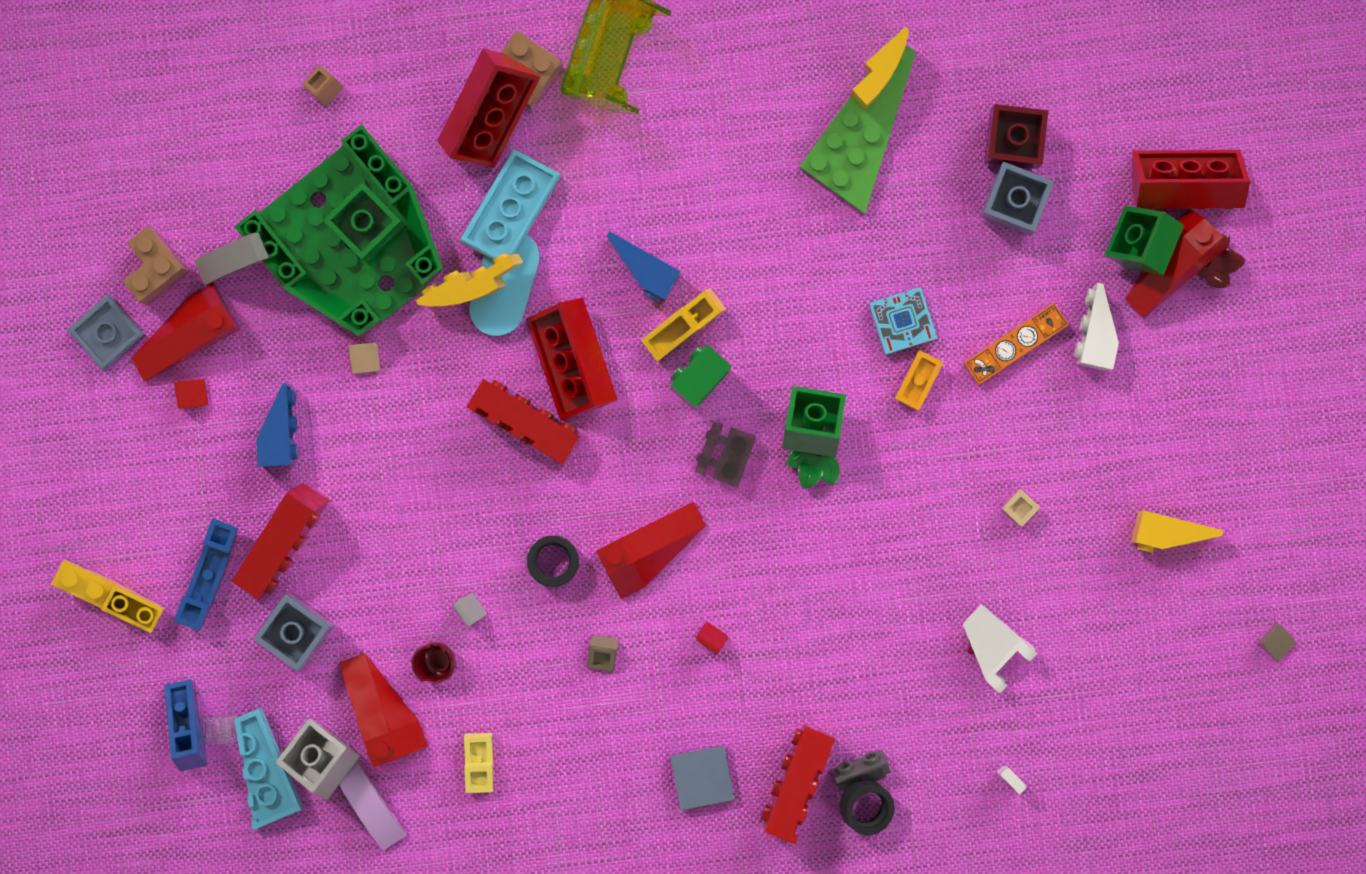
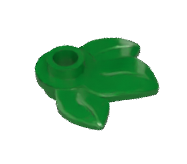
[786,450,840,489]

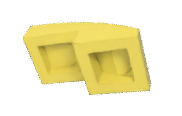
[464,733,493,793]

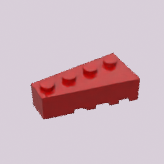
[231,483,330,600]

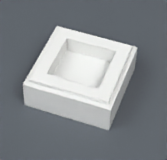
[997,765,1026,795]

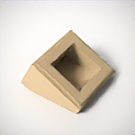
[349,343,381,374]

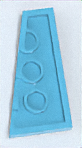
[234,707,304,830]

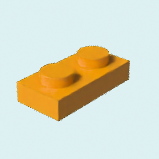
[894,350,944,411]

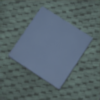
[67,294,145,371]
[670,745,734,810]

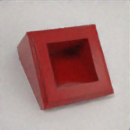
[174,379,209,410]
[695,622,728,654]

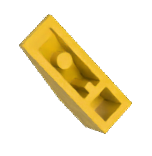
[1131,511,1223,553]

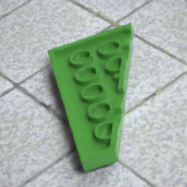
[799,36,916,215]

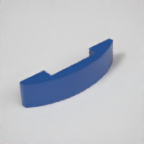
[173,518,239,631]

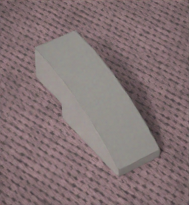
[194,233,269,285]

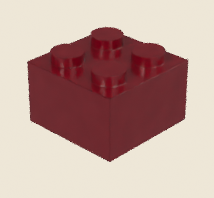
[984,104,1049,169]

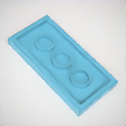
[460,149,561,260]

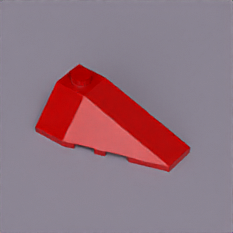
[1125,209,1227,319]
[131,282,240,382]
[596,502,706,599]
[339,653,428,768]

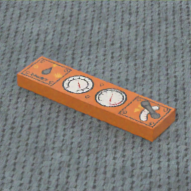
[963,303,1069,385]

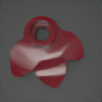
[1197,234,1245,288]

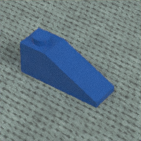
[607,231,681,303]
[164,679,207,772]

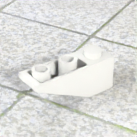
[1074,283,1119,371]

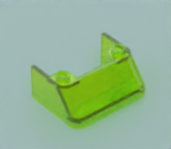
[561,0,672,114]

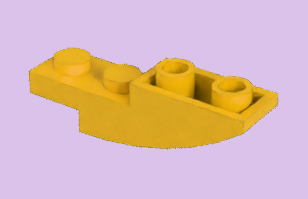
[415,252,523,306]
[51,559,164,633]

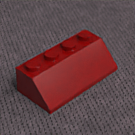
[437,48,541,168]
[1132,150,1250,210]
[526,297,618,421]

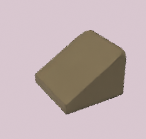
[1257,623,1296,662]
[587,635,619,672]

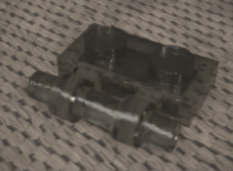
[694,421,756,488]

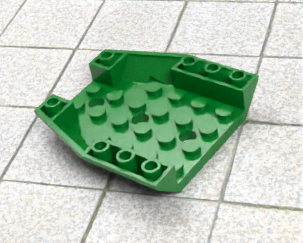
[234,124,443,336]

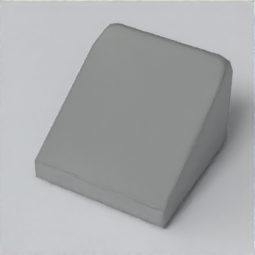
[453,593,487,626]

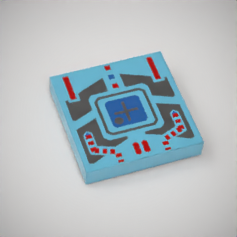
[869,287,937,355]

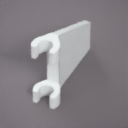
[963,604,1037,693]

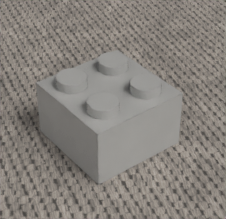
[275,718,361,800]

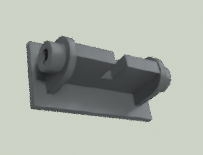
[831,750,891,792]

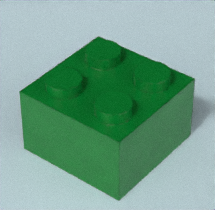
[323,182,405,263]
[1104,206,1184,275]
[670,344,732,410]
[782,386,846,457]

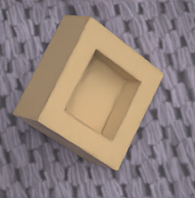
[1001,489,1040,527]

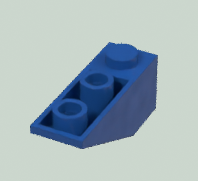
[256,383,299,468]

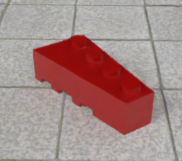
[466,379,581,465]
[760,724,836,845]

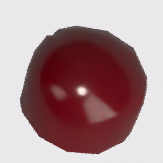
[411,642,456,684]

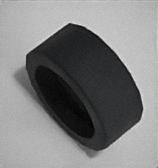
[527,536,579,587]
[839,779,895,835]

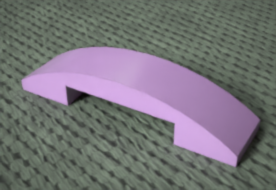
[339,743,407,851]

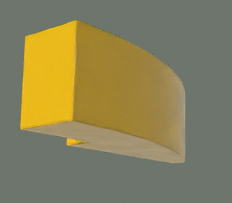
[850,27,909,110]
[641,288,727,362]

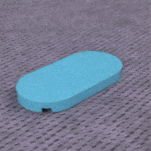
[469,235,540,337]

